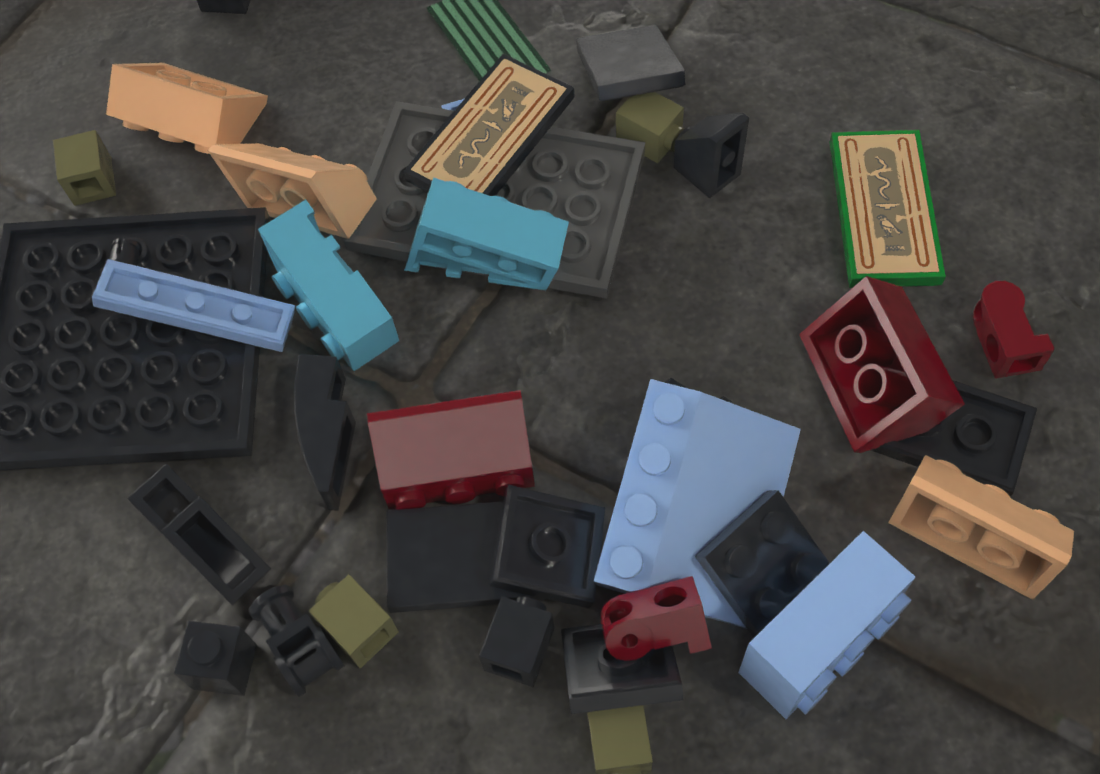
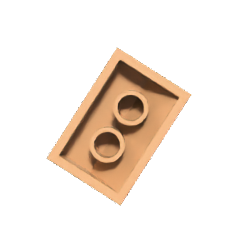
[106,63,268,154]
[208,143,377,239]
[888,455,1074,600]

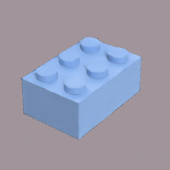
[738,531,915,719]

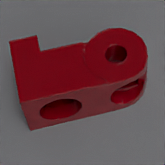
[972,281,1055,379]
[601,576,712,661]

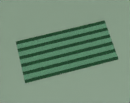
[426,0,552,81]

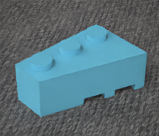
[404,177,569,291]
[258,199,399,371]

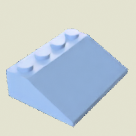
[594,379,801,629]

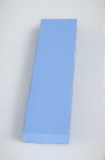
[92,259,295,352]

